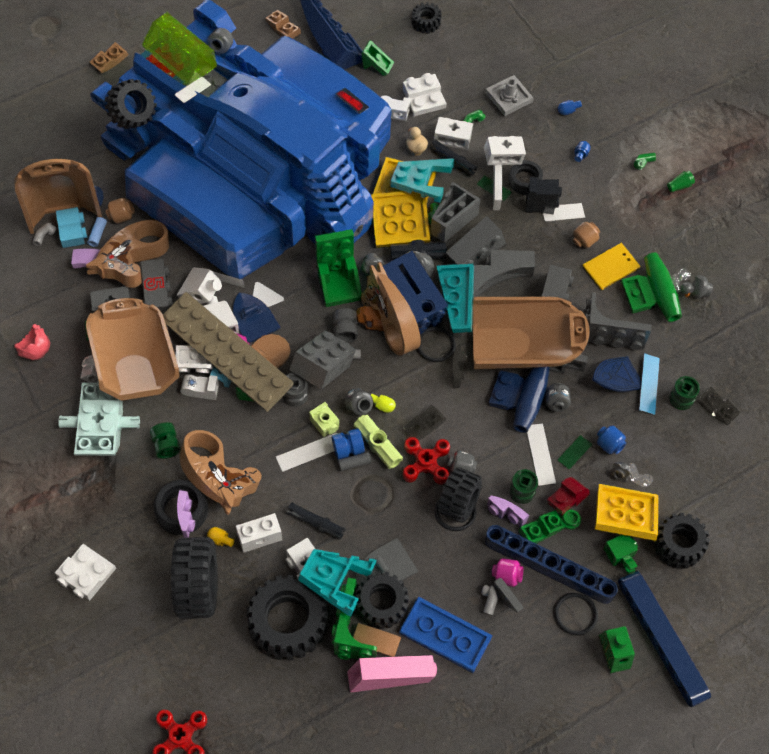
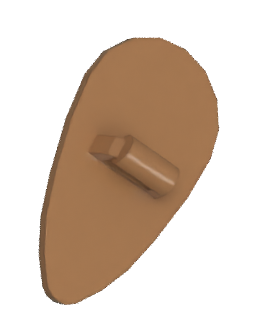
[251,334,290,369]

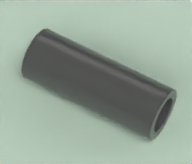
[338,452,372,471]

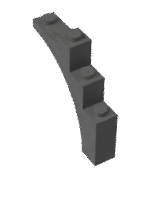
[442,250,535,338]

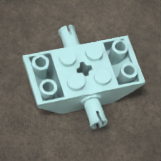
[59,383,140,456]

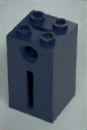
[383,251,448,334]

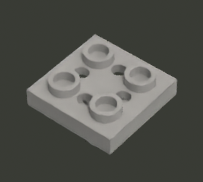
[486,75,533,116]

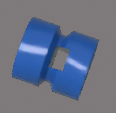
[331,428,365,460]

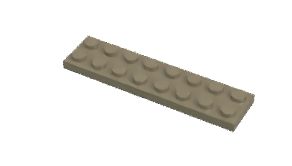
[163,292,294,412]

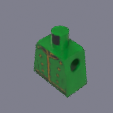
[599,626,635,674]

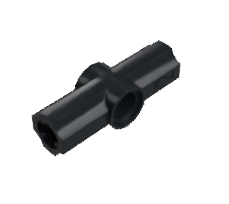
[391,240,447,261]

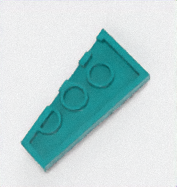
[437,264,474,333]

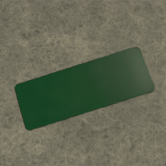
[477,176,512,201]
[558,435,592,469]

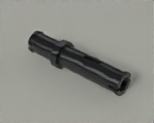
[430,139,478,176]
[286,502,346,540]

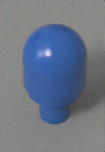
[558,100,582,115]
[575,141,590,162]

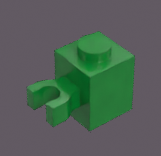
[603,535,638,574]

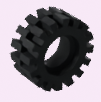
[411,2,442,34]

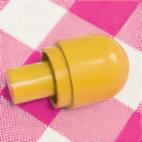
[207,527,235,547]

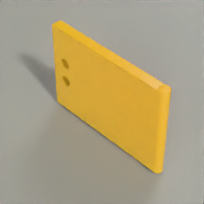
[582,242,641,290]

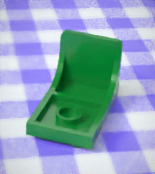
[332,578,377,660]

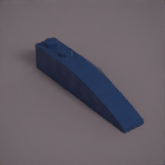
[300,0,363,69]

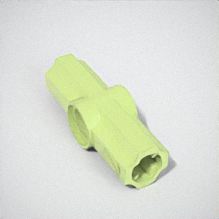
[354,415,403,469]

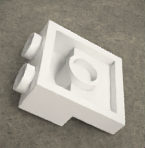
[403,73,446,116]
[55,544,116,601]

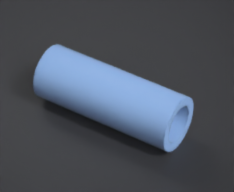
[87,217,107,247]

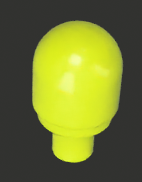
[371,394,396,413]

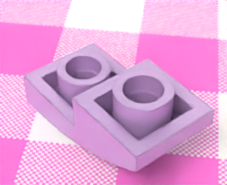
[71,249,100,268]
[177,490,195,538]
[487,496,529,527]

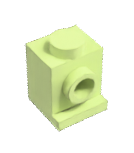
[309,402,339,437]

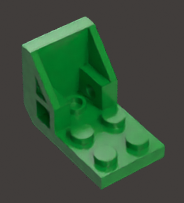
[315,229,362,307]

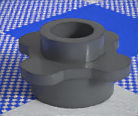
[610,462,631,482]

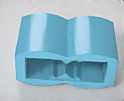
[56,207,87,248]

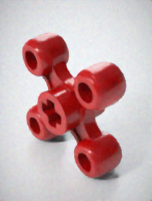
[402,437,450,485]
[152,710,207,754]

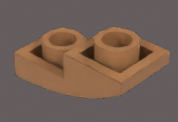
[265,10,301,39]
[90,42,128,73]
[353,623,401,657]

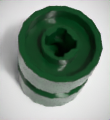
[669,376,700,410]
[149,422,181,459]
[509,469,538,504]

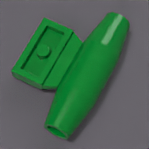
[621,252,682,322]

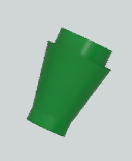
[667,171,695,193]

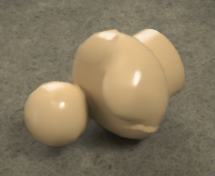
[406,127,428,155]

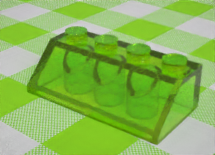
[142,12,217,85]

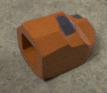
[356,306,384,331]

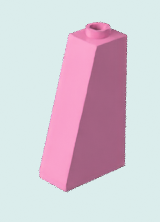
[347,655,437,692]

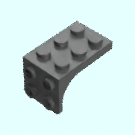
[583,292,651,350]

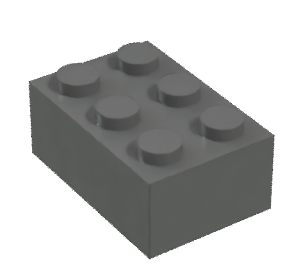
[289,331,356,389]

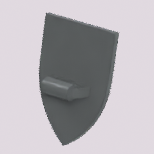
[356,538,418,586]

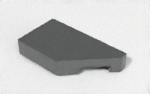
[493,578,523,613]

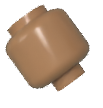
[106,198,135,224]
[573,222,600,248]

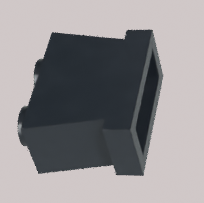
[525,177,562,215]

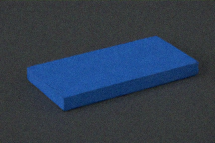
[399,597,493,673]

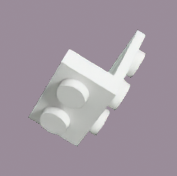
[176,345,214,373]

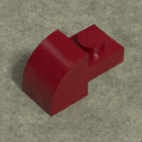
[547,477,590,515]

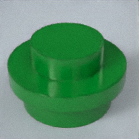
[561,510,581,530]

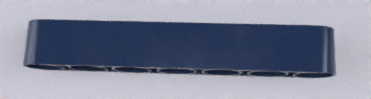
[485,525,618,604]
[618,571,711,707]

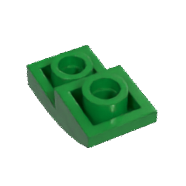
[518,510,566,544]

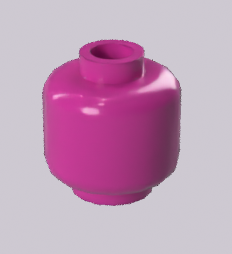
[492,558,524,587]

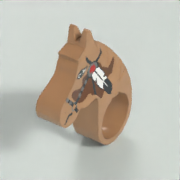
[86,220,169,288]
[361,262,421,356]
[179,430,262,515]

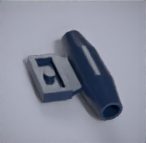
[489,367,550,433]

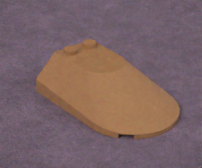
[14,159,103,234]
[473,297,589,369]
[86,298,179,401]

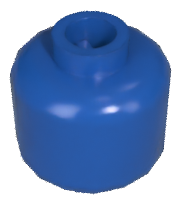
[597,426,626,455]

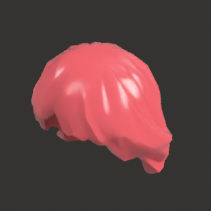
[14,324,50,360]

